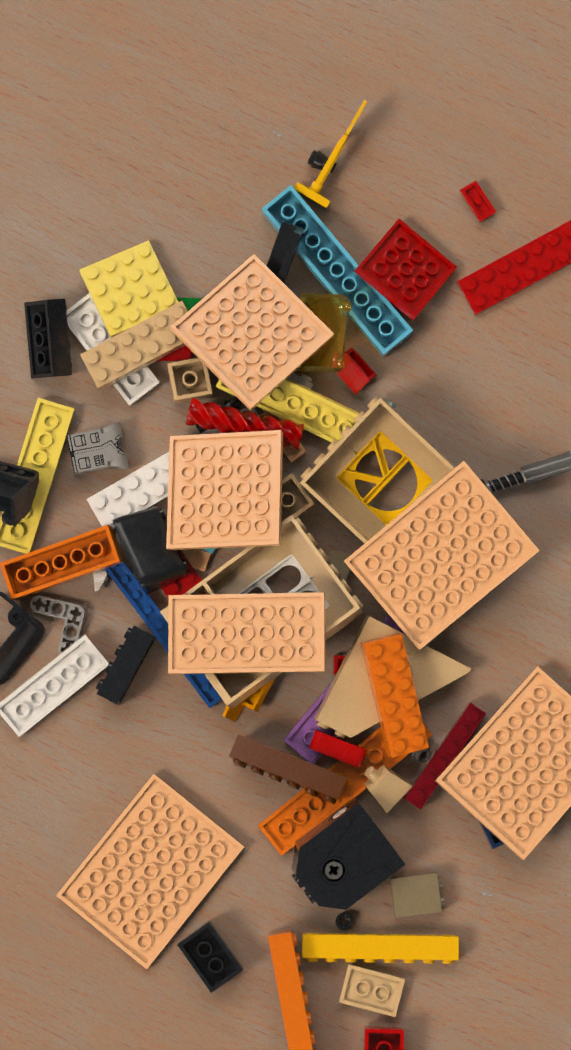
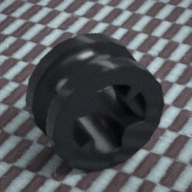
[335,913,353,930]

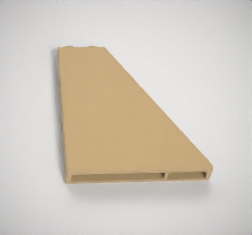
[314,615,471,738]

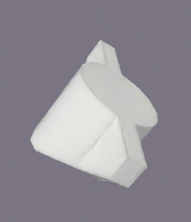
[93,569,108,591]

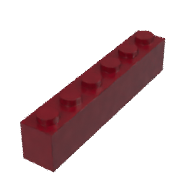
[404,703,486,810]

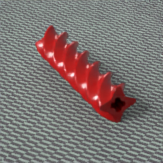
[186,398,304,450]

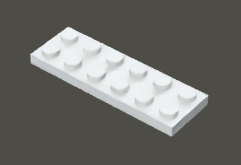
[66,294,160,406]
[0,634,109,737]

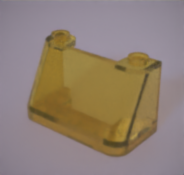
[296,293,352,374]

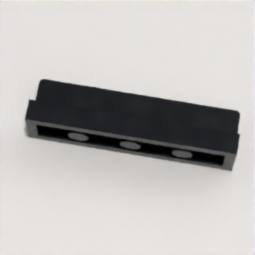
[267,221,304,284]

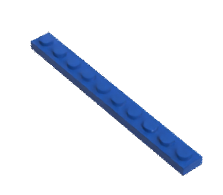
[105,563,222,708]

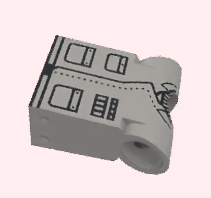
[66,422,130,476]

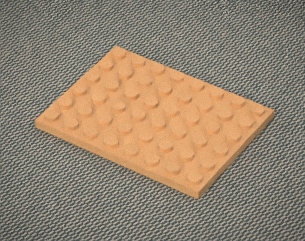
[344,460,540,650]
[435,666,571,860]
[56,774,244,969]

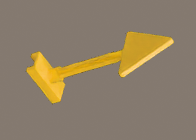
[294,99,368,208]

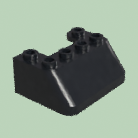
[0,461,39,526]

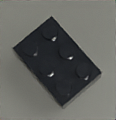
[177,920,243,993]

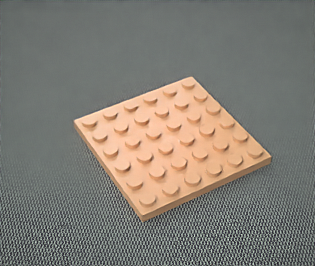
[170,254,334,411]
[166,430,283,550]

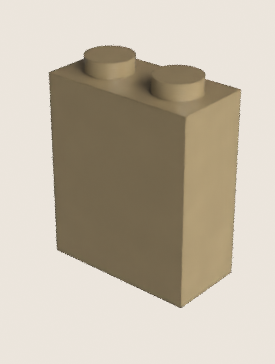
[390,872,445,918]

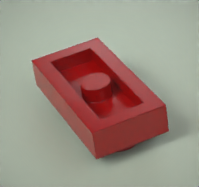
[459,180,496,223]

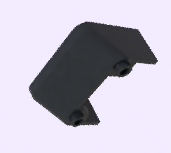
[0,591,45,685]

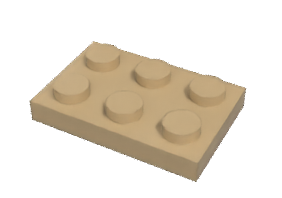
[339,964,405,1017]

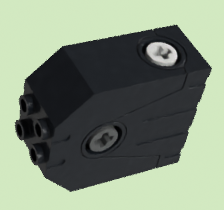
[292,797,406,910]

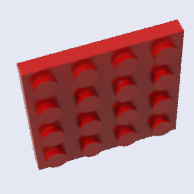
[354,218,457,320]

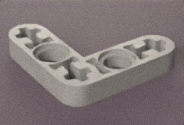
[30,596,85,654]

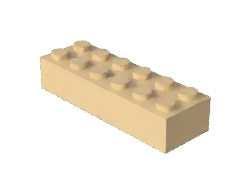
[80,301,188,391]

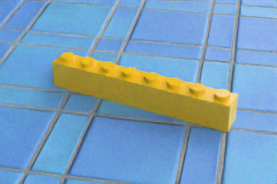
[302,933,459,964]

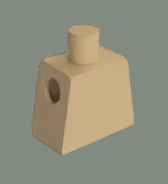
[364,765,412,813]

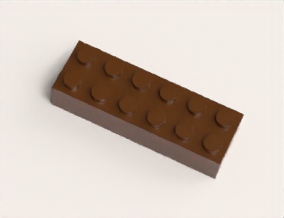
[229,734,349,804]

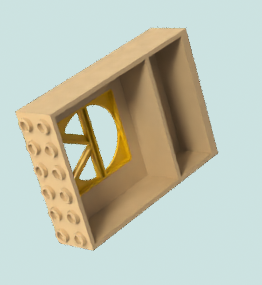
[300,396,456,543]

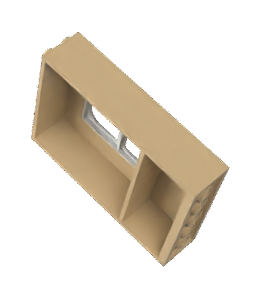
[160,515,364,709]

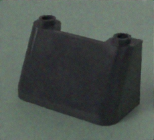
[112,506,189,595]

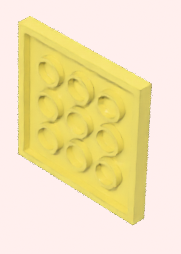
[79,240,178,338]

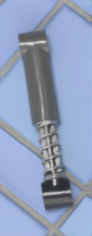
[481,450,571,493]

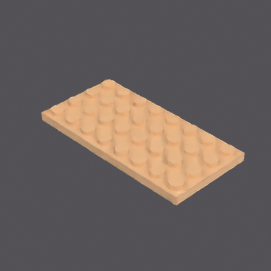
[168,592,325,674]

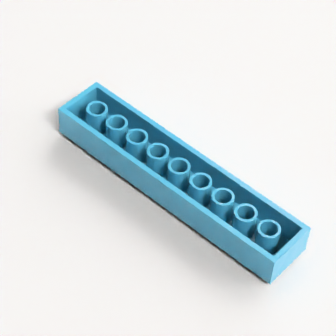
[261,185,413,358]

